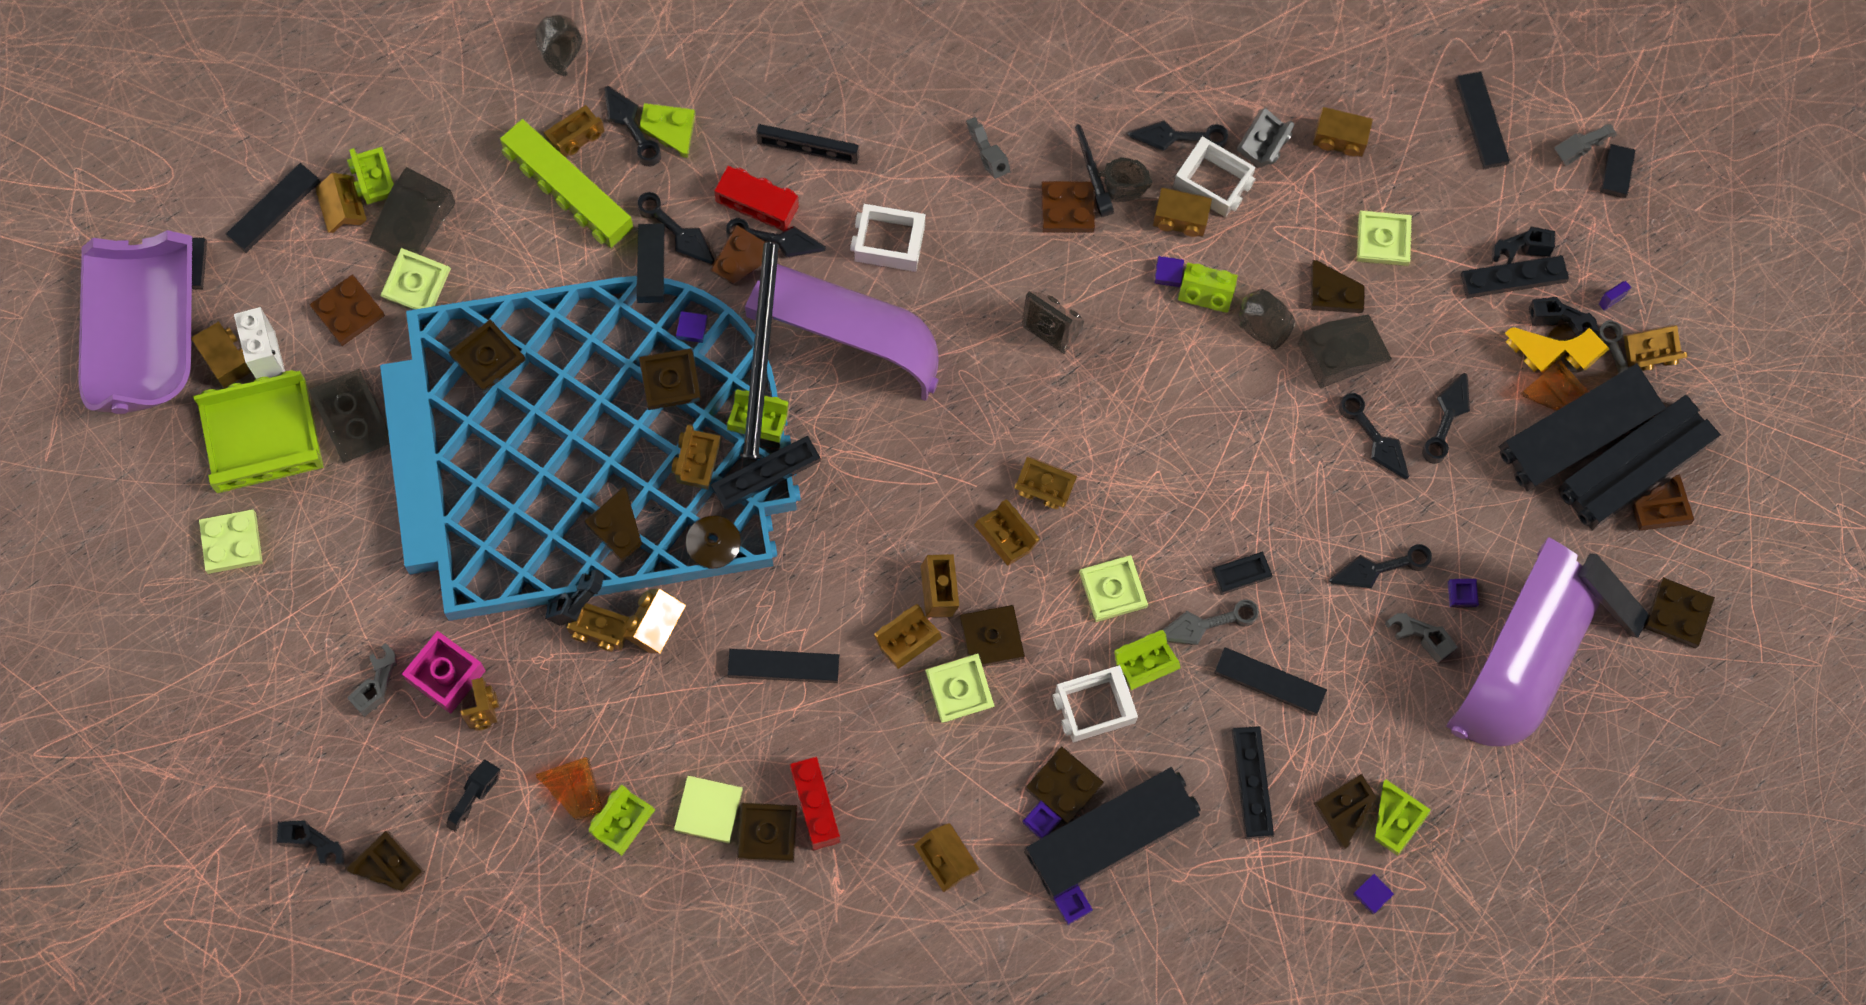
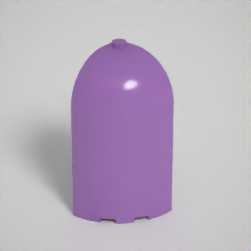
[78,230,192,414]
[745,264,939,401]
[1446,537,1600,747]

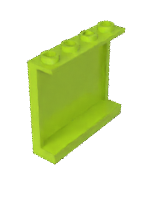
[193,370,324,493]

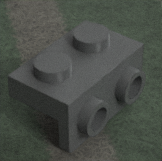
[1236,108,1295,168]

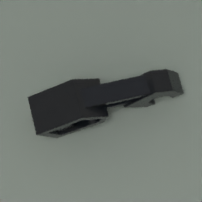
[1492,226,1555,264]
[1529,297,1598,336]
[545,569,604,626]
[446,759,501,832]
[276,820,345,865]

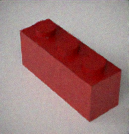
[714,166,799,231]
[790,756,841,851]

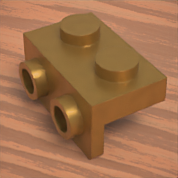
[544,105,605,157]
[1623,325,1687,371]
[672,425,721,490]
[1014,456,1078,510]
[974,499,1040,566]
[566,603,630,652]
[874,604,942,669]
[461,677,499,731]

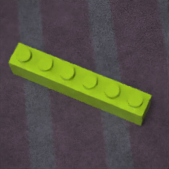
[500,119,633,248]

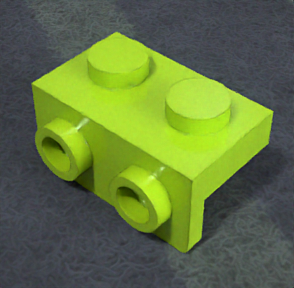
[347,147,397,205]
[1178,262,1238,313]
[727,390,788,442]
[1114,630,1180,690]
[588,785,655,856]

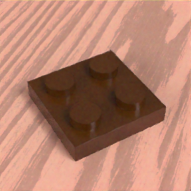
[1041,181,1095,233]
[309,274,385,346]

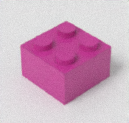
[402,631,486,714]

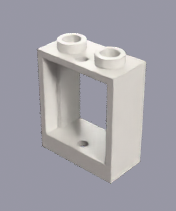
[1173,137,1256,217]
[850,204,926,272]
[234,307,285,379]
[1053,665,1138,742]

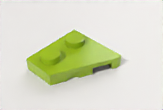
[640,103,695,158]
[1375,779,1431,856]

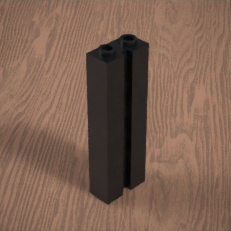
[1498,364,1666,491]
[1558,394,1721,531]
[1024,767,1201,901]

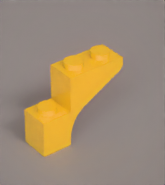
[1505,327,1609,373]

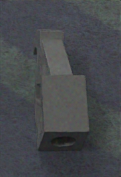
[966,117,1011,179]
[1554,124,1617,166]
[1385,613,1458,663]
[347,643,397,717]

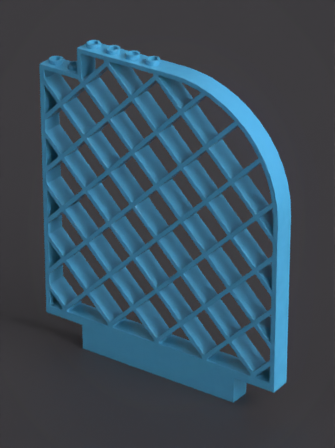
[380,276,801,621]

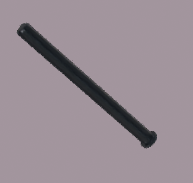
[740,242,779,459]

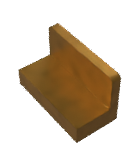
[316,173,367,233]
[914,823,979,892]

